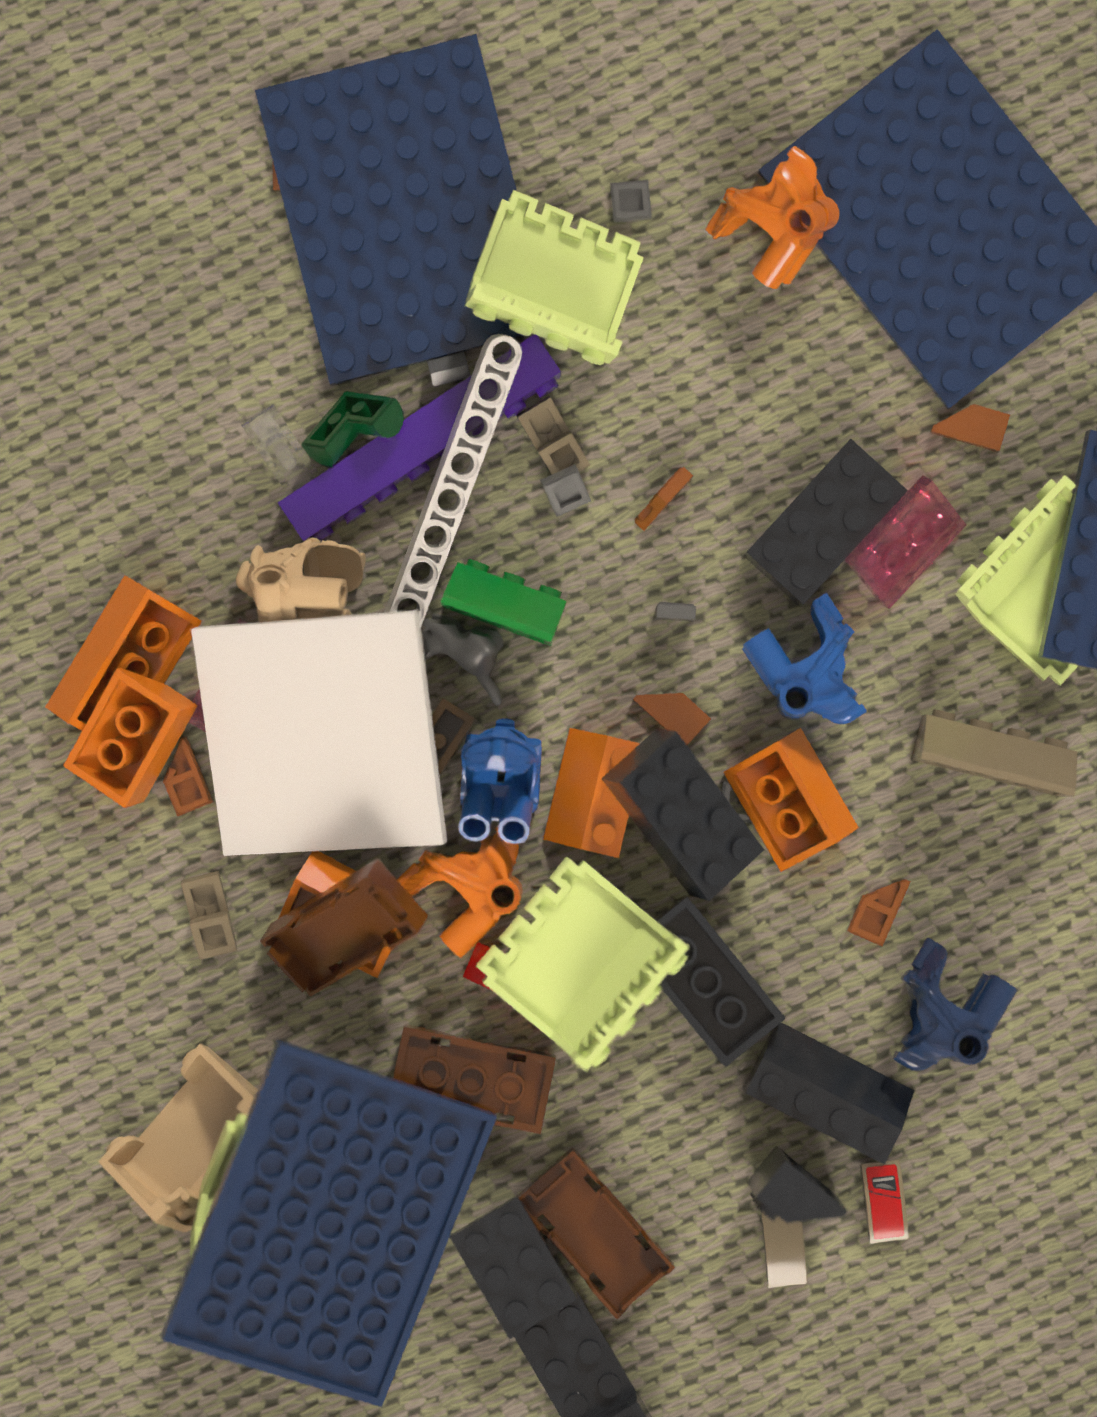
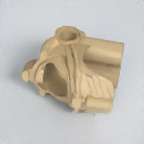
[236,538,366,622]

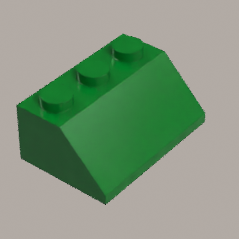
[440,559,567,646]

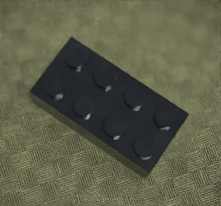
[744,439,908,607]
[601,728,764,901]
[655,895,786,1068]

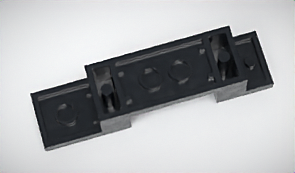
[450,1195,652,1417]

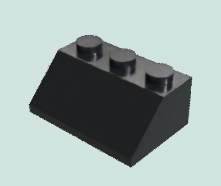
[747,1146,848,1223]

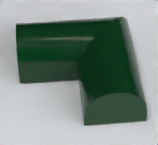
[301,391,404,467]

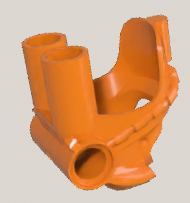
[705,146,839,289]
[397,825,523,958]

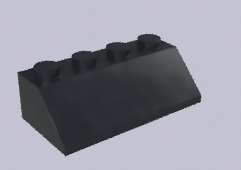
[742,1022,915,1165]

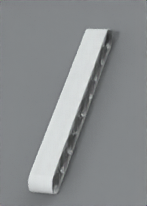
[384,334,522,628]

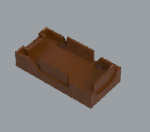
[260,858,429,997]
[393,1024,556,1134]
[518,1147,675,1319]

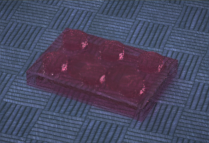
[844,475,966,609]

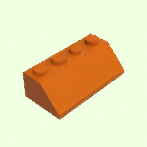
[45,575,202,730]

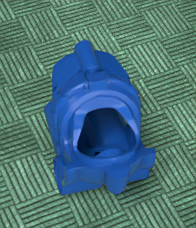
[742,593,867,724]
[459,718,542,844]

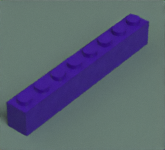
[278,334,561,542]

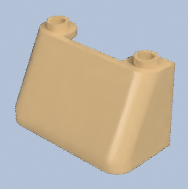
[98,1043,257,1232]

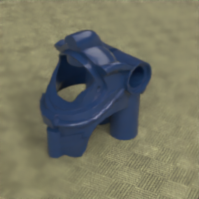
[893,938,1018,1071]

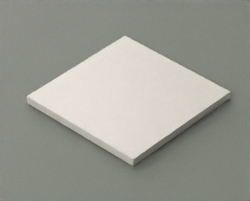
[191,610,447,856]

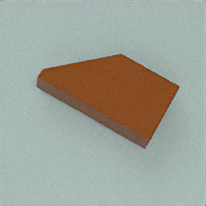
[930,404,1010,453]
[634,466,694,531]
[633,693,711,745]
[163,736,214,817]
[846,879,911,947]

